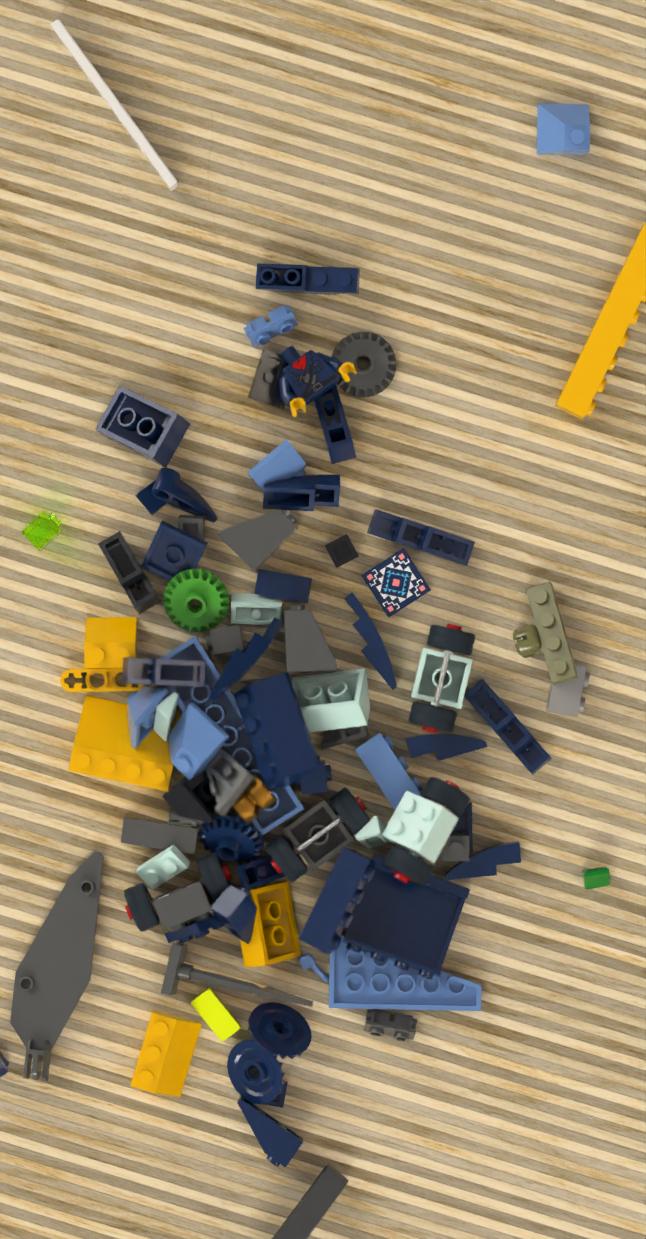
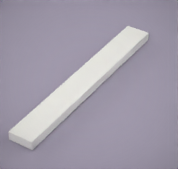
[50,19,179,192]

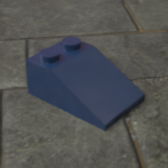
[95,386,190,468]

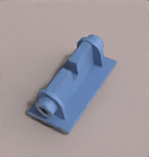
[244,305,298,348]

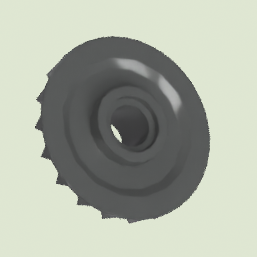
[332,331,396,397]

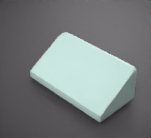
[231,593,282,625]
[154,692,178,742]
[355,815,390,849]

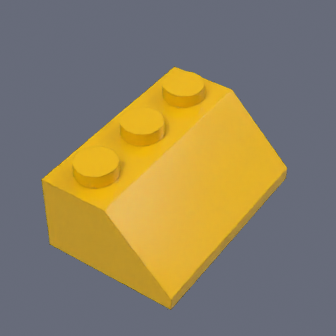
[240,881,301,967]
[130,1009,202,1097]

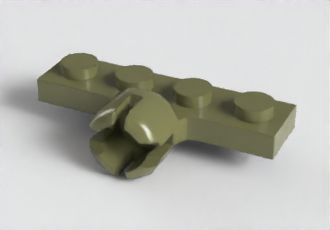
[513,581,578,685]

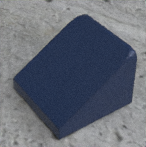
[135,481,167,516]

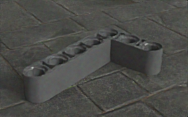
[272,1164,349,1239]

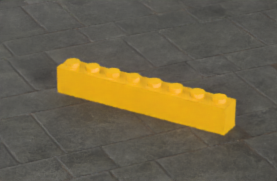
[555,222,646,419]

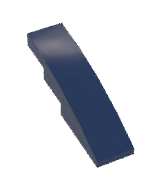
[367,509,475,566]
[344,593,397,690]
[209,617,283,700]
[464,679,552,775]

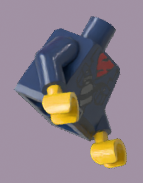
[279,345,357,417]

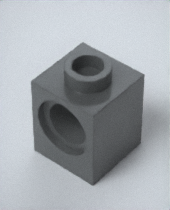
[206,624,244,655]

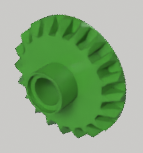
[163,569,229,633]

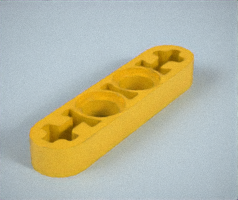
[60,668,157,692]

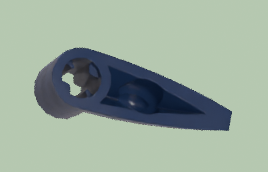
[151,468,217,523]

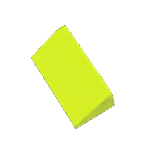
[190,987,242,1042]

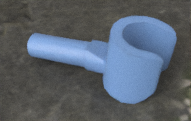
[298,953,329,982]

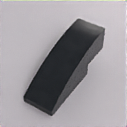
[98,531,161,614]

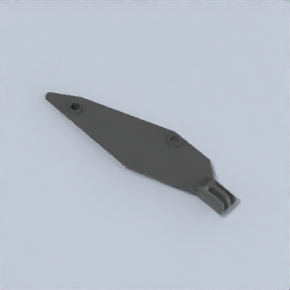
[10,852,104,1081]

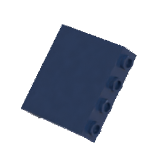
[342,854,470,980]

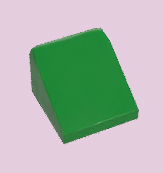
[582,866,610,890]

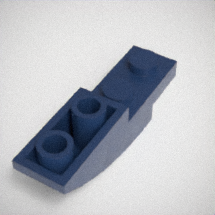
[256,263,360,295]

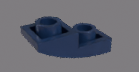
[254,569,312,603]

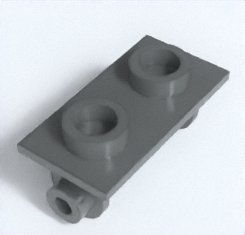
[363,1009,417,1041]

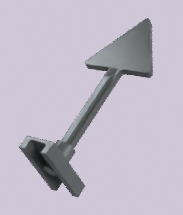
[161,942,314,1007]

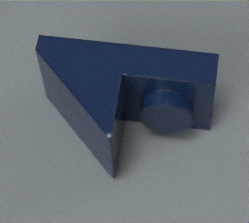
[236,854,285,890]

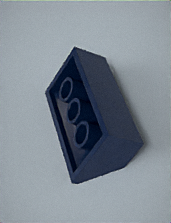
[234,672,321,788]
[298,847,376,954]

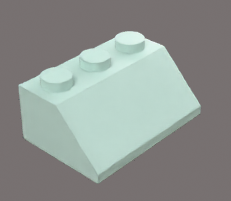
[292,668,370,733]

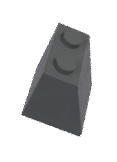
[218,509,298,572]
[284,605,338,672]

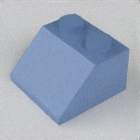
[248,439,307,493]

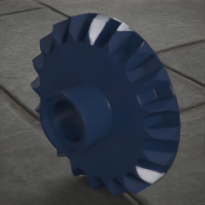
[199,816,264,864]
[247,1002,312,1059]
[227,1039,285,1104]

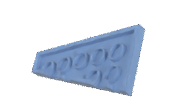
[329,935,482,1011]

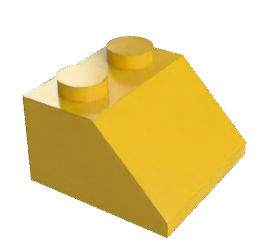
[84,617,137,668]

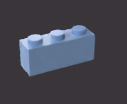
[354,732,423,810]

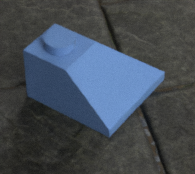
[537,103,590,155]
[127,686,169,749]
[168,702,229,780]

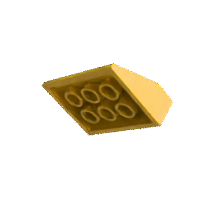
[68,695,182,791]

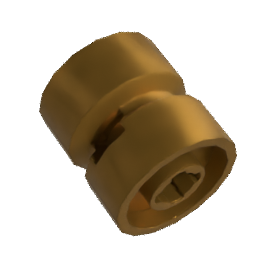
[233,775,276,823]

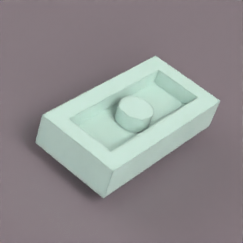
[136,844,190,890]

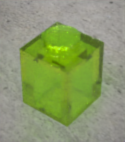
[21,511,63,551]

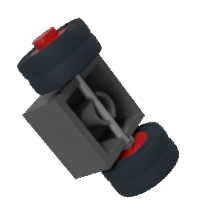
[266,787,370,882]
[124,852,232,932]

